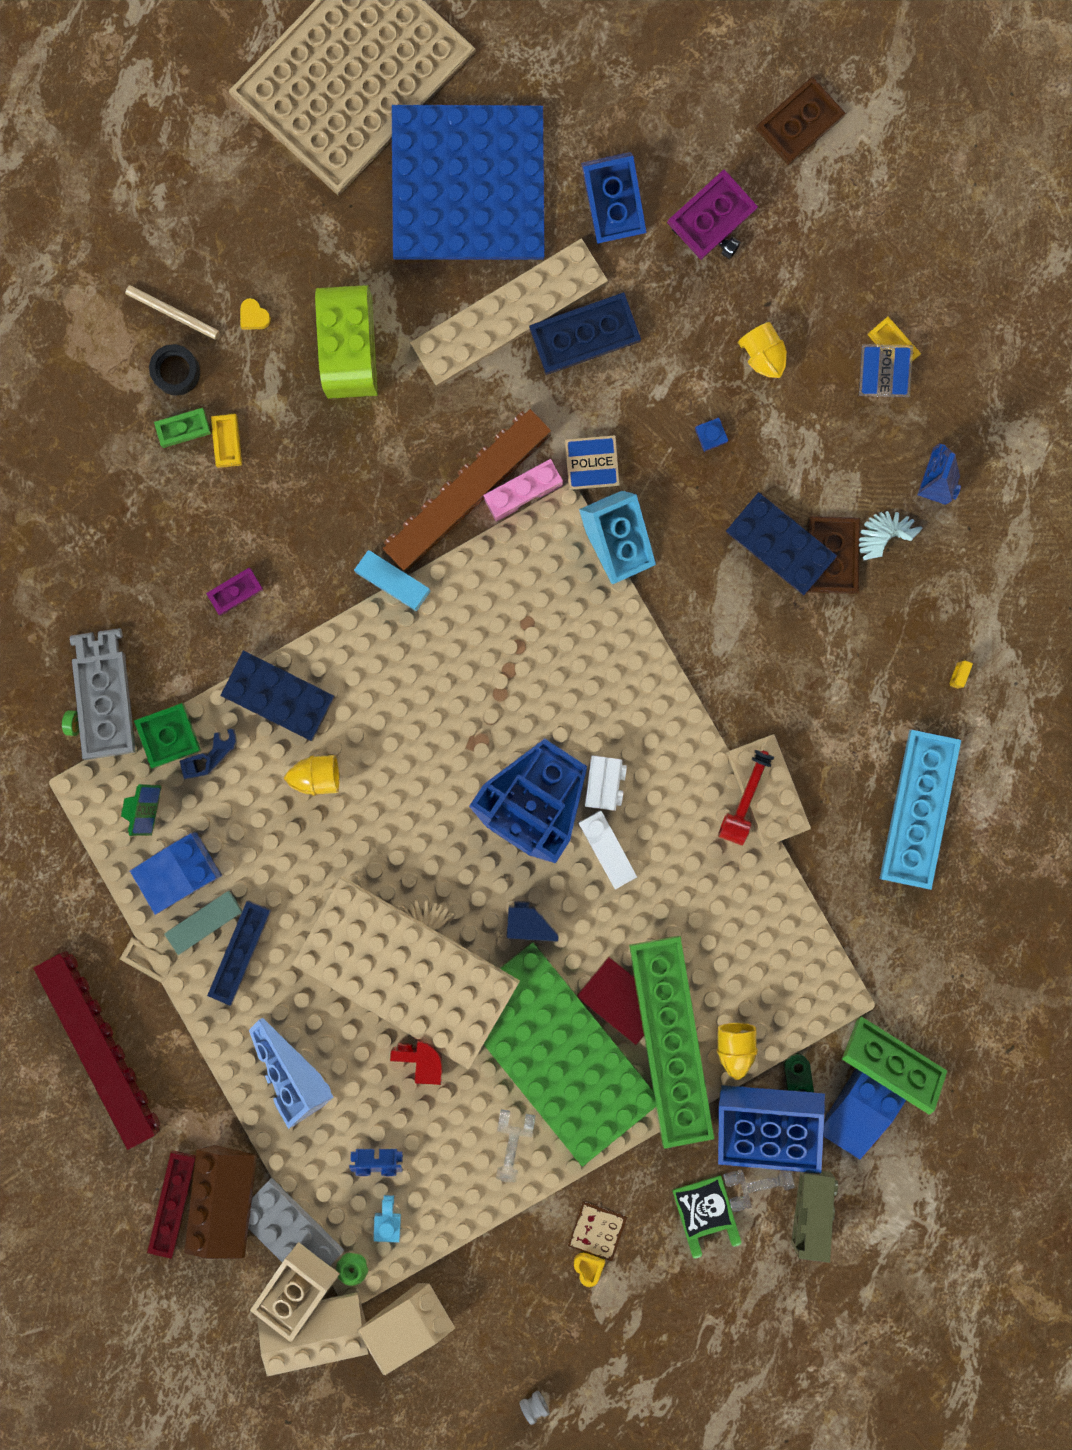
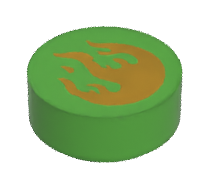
[62,710,80,736]

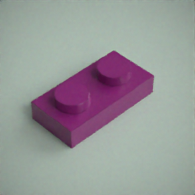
[206,567,264,616]

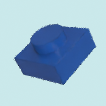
[695,418,728,452]

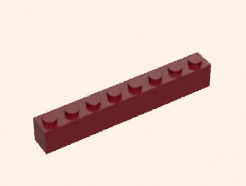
[33,951,160,1150]

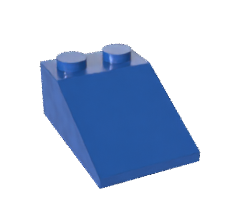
[581,152,646,244]
[130,832,222,915]
[823,1069,906,1159]

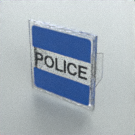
[859,344,913,397]

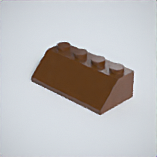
[184,1145,257,1259]

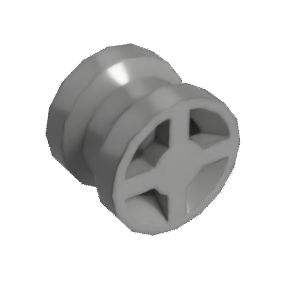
[519,1391,550,1425]

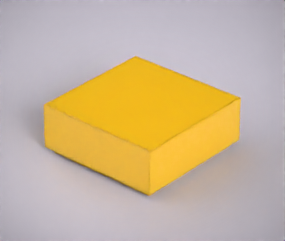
[949,660,973,689]

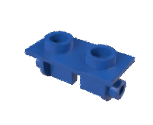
[349,1149,403,1176]

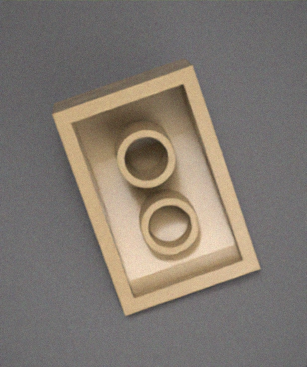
[250,1242,340,1342]
[357,1283,455,1375]

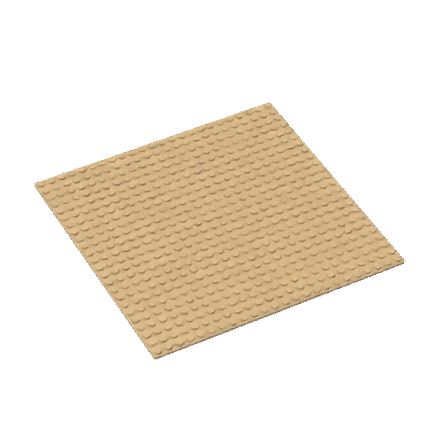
[49,484,875,1304]

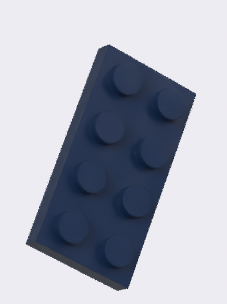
[529,292,641,375]
[726,492,837,596]
[220,650,335,741]

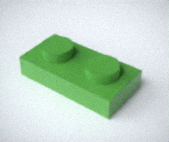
[154,408,211,448]

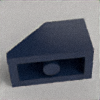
[507,901,559,941]

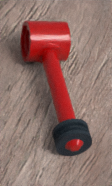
[718,750,775,846]

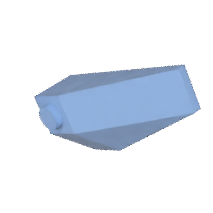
[249,1018,334,1129]

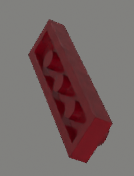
[147,1150,196,1259]

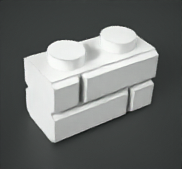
[585,756,627,811]

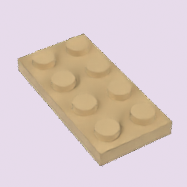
[726,734,811,847]

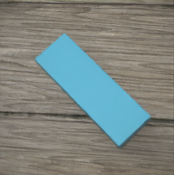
[354,550,431,612]

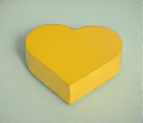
[240,298,271,330]
[573,1252,605,1287]

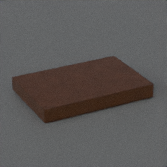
[755,76,846,166]
[807,516,860,594]

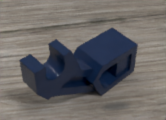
[179,729,238,779]

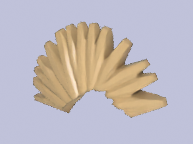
[399,900,455,930]

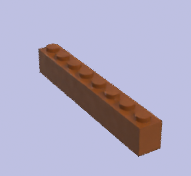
[383,409,551,573]

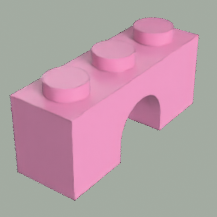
[483,459,563,522]

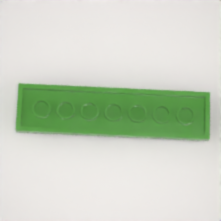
[629,936,714,1149]

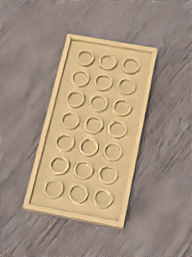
[292,876,520,1069]

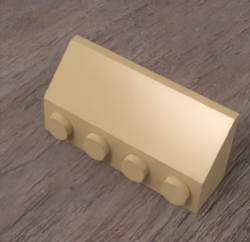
[257,1292,369,1376]

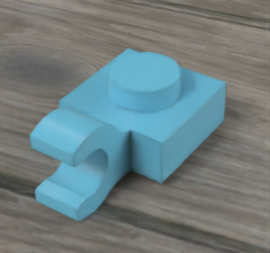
[374,1195,401,1242]

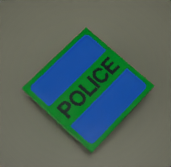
[121,784,162,836]

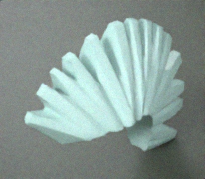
[859,511,923,560]

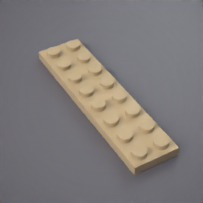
[410,238,608,387]

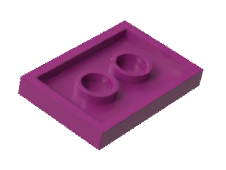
[667,169,758,260]

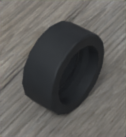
[149,344,200,396]

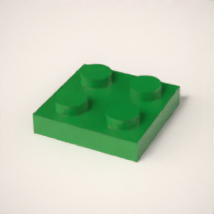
[134,703,201,769]

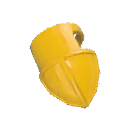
[738,322,787,378]
[284,755,340,796]
[717,1023,758,1080]

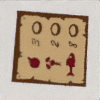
[568,1201,627,1261]

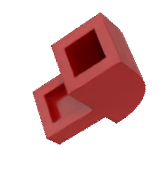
[390,1040,443,1085]

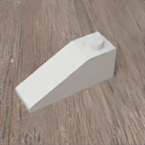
[578,810,637,889]

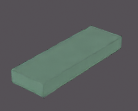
[164,891,243,955]

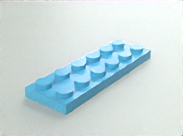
[879,730,961,890]

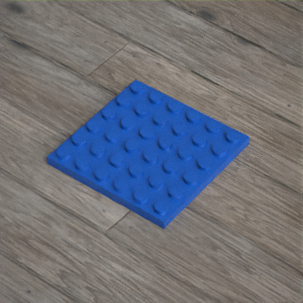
[392,105,544,260]

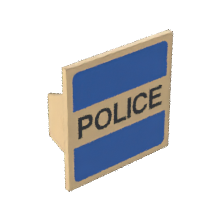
[565,435,620,490]

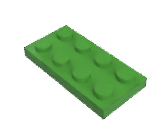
[842,1016,947,1115]

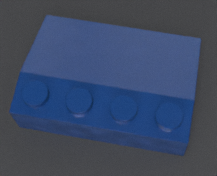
[718,1085,825,1174]

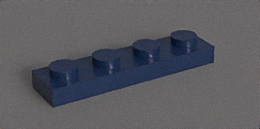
[207,900,272,1006]

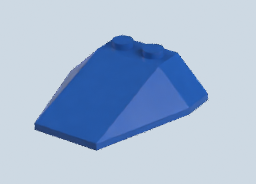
[469,739,587,863]

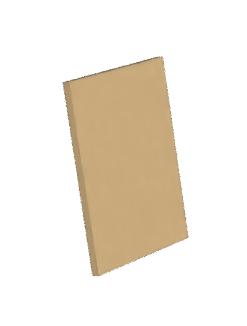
[229,0,476,196]

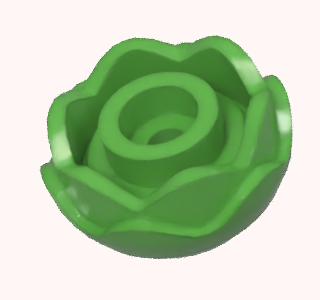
[336,1253,368,1286]

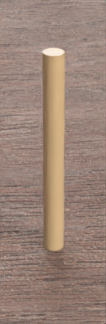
[126,285,220,340]

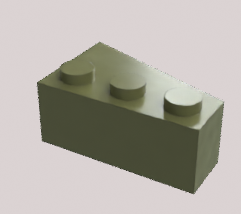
[791,1170,838,1263]

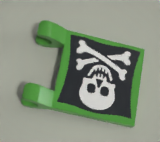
[672,1175,742,1259]

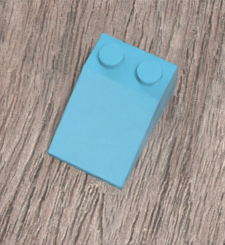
[579,491,656,584]

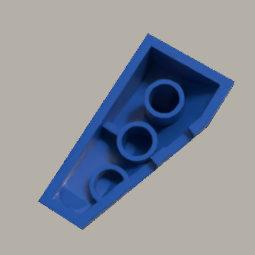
[917,443,961,505]

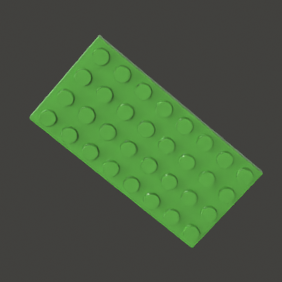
[483,941,656,1167]

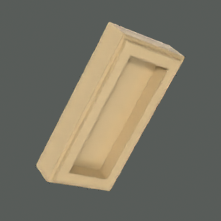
[120,936,174,982]

